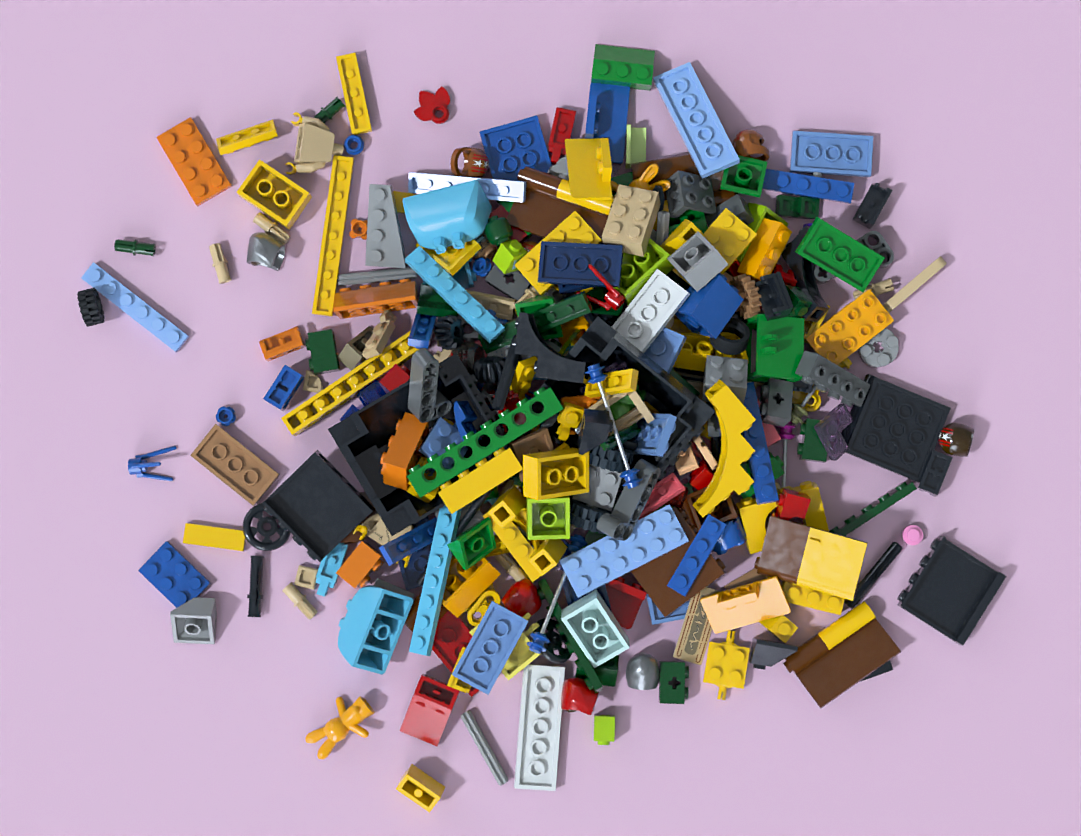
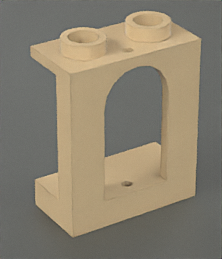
[588,391,655,436]

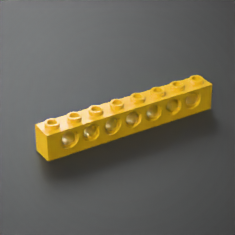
[281,331,426,436]

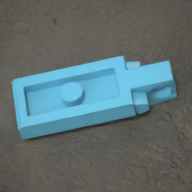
[315,542,349,597]

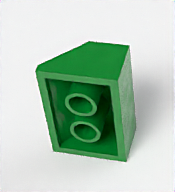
[591,44,655,91]

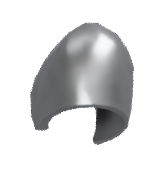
[247,232,285,271]
[626,652,660,690]

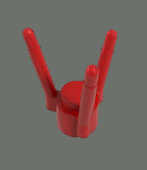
[577,264,626,311]

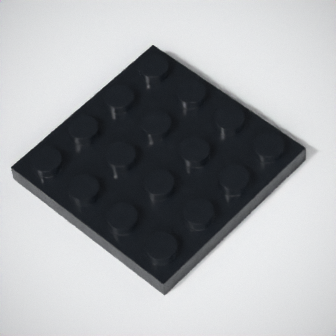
[844,377,951,483]

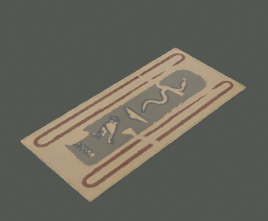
[673,587,721,665]

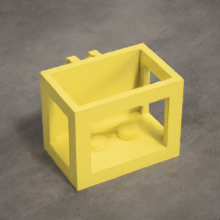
[469,605,540,681]

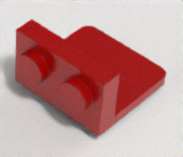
[606,577,647,629]

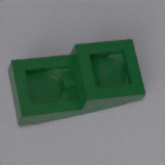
[775,195,820,219]

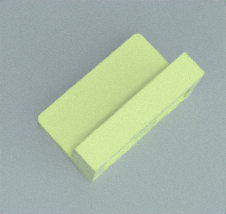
[625,124,646,169]

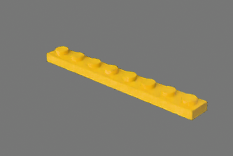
[312,155,354,317]

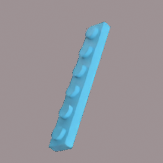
[405,246,505,343]

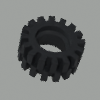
[77,288,105,327]

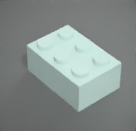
[561,590,630,668]

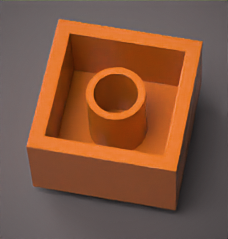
[336,541,384,589]

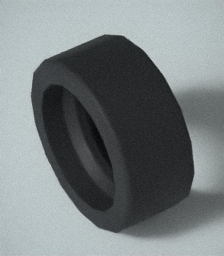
[710,317,751,355]

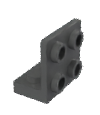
[666,170,716,219]

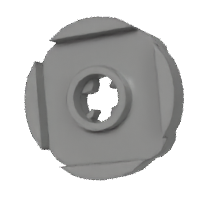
[858,328,899,368]

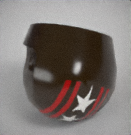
[939,423,974,457]

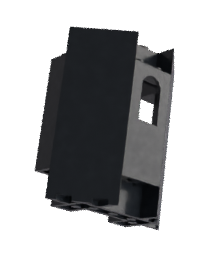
[531,317,715,487]
[328,353,510,536]

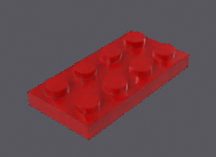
[432,610,479,697]

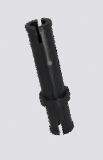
[247,556,264,617]

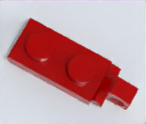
[548,107,576,164]

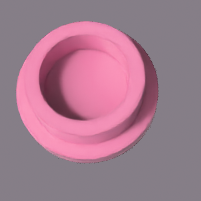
[902,525,923,545]

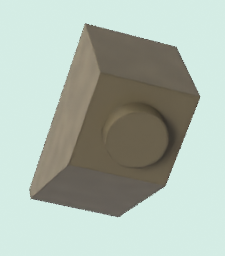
[337,326,373,370]

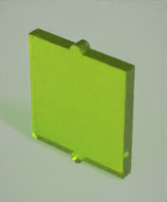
[559,329,580,356]

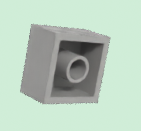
[667,231,728,292]
[702,355,748,405]

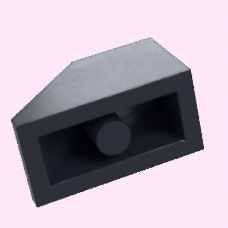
[578,409,613,455]

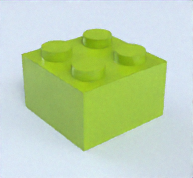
[526,496,570,540]

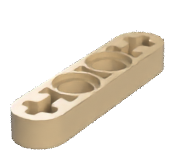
[883,256,947,313]

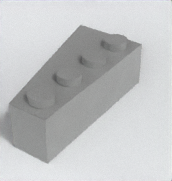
[365,184,408,268]

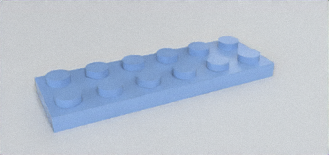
[653,62,740,179]
[559,504,689,598]

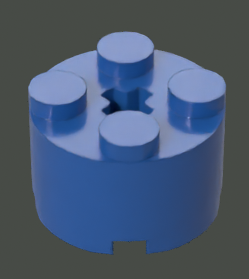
[713,516,746,555]

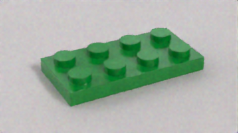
[795,217,885,292]

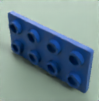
[585,83,630,164]

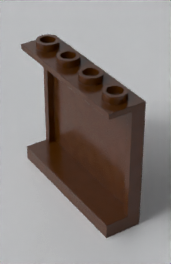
[631,507,726,617]

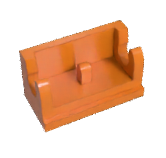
[259,326,305,362]

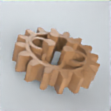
[730,274,762,319]

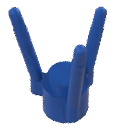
[128,446,177,481]

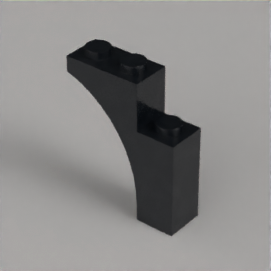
[781,225,829,322]
[513,312,591,384]

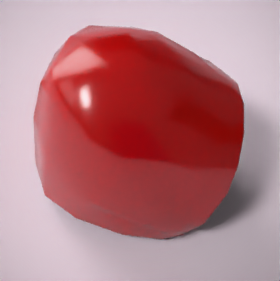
[501,578,542,618]
[561,677,599,715]

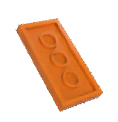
[156,117,232,207]

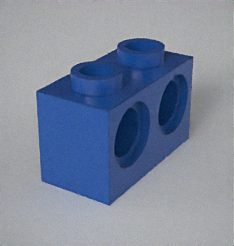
[263,365,305,412]

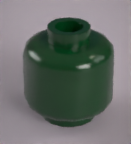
[484,215,514,247]

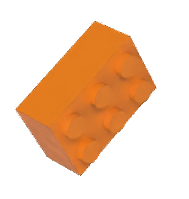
[380,412,429,491]

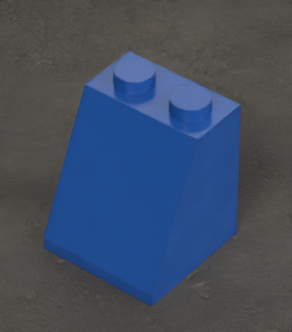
[674,273,744,339]

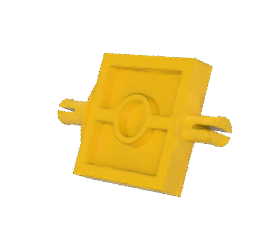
[703,630,750,700]

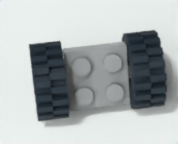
[569,445,635,534]

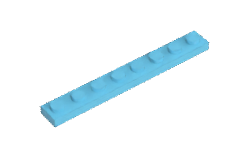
[409,505,462,656]

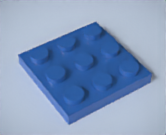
[479,115,552,181]

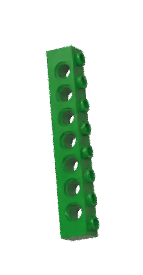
[407,387,564,498]

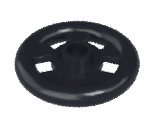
[243,503,291,551]
[533,618,572,663]

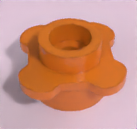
[349,219,368,240]

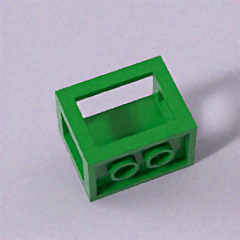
[743,314,804,383]

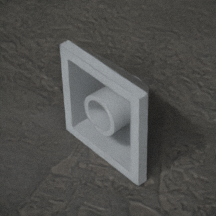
[170,597,217,644]

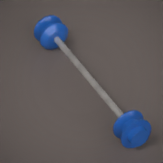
[585,363,643,489]
[527,534,588,654]

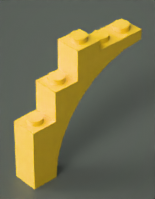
[692,379,756,517]

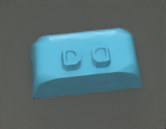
[402,180,492,254]
[338,585,414,675]

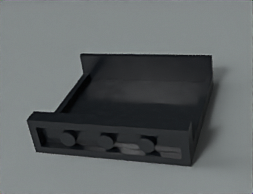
[262,450,375,562]
[897,536,1007,646]

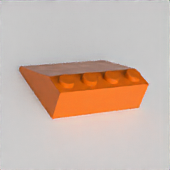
[333,279,419,319]

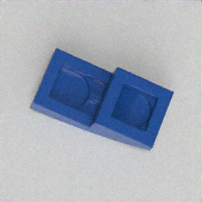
[454,401,482,442]

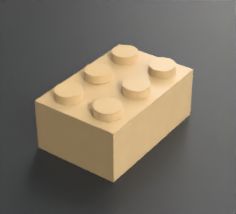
[602,184,661,257]

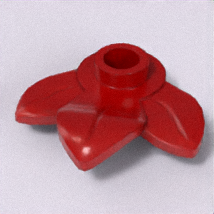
[414,86,450,124]

